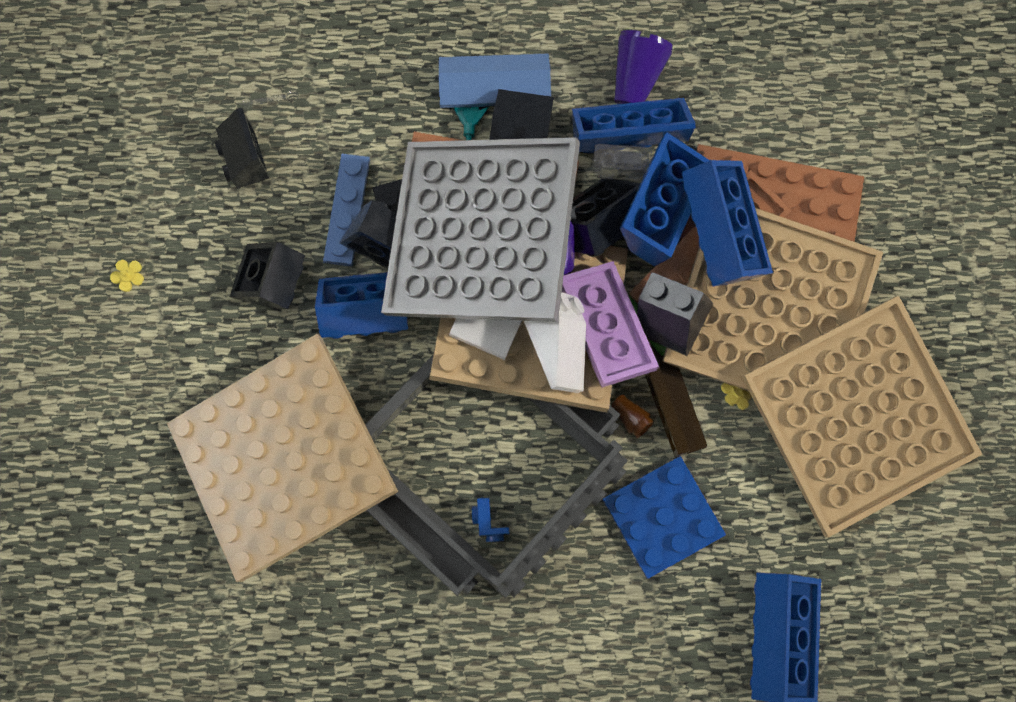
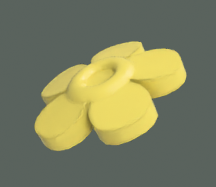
[110,260,144,292]
[721,383,751,410]

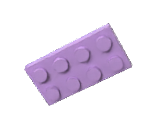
[562,261,659,388]

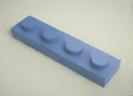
[323,154,370,266]

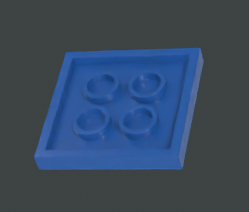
[602,456,726,579]

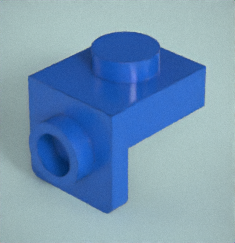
[472,498,510,542]

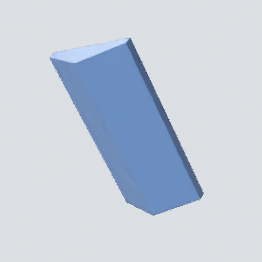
[439,54,551,108]

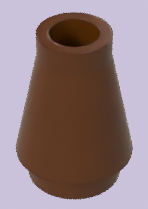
[611,395,654,438]

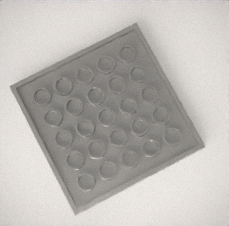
[381,137,580,322]

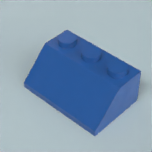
[315,272,408,338]

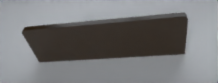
[645,340,707,458]

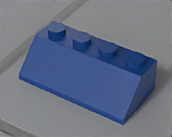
[572,98,695,153]
[620,132,710,267]
[682,160,773,287]
[750,573,821,702]

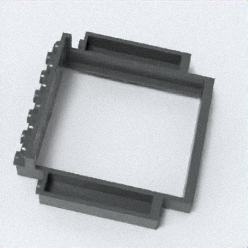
[365,354,628,599]

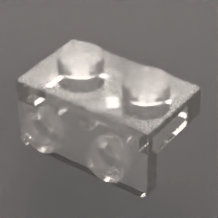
[591,144,652,181]

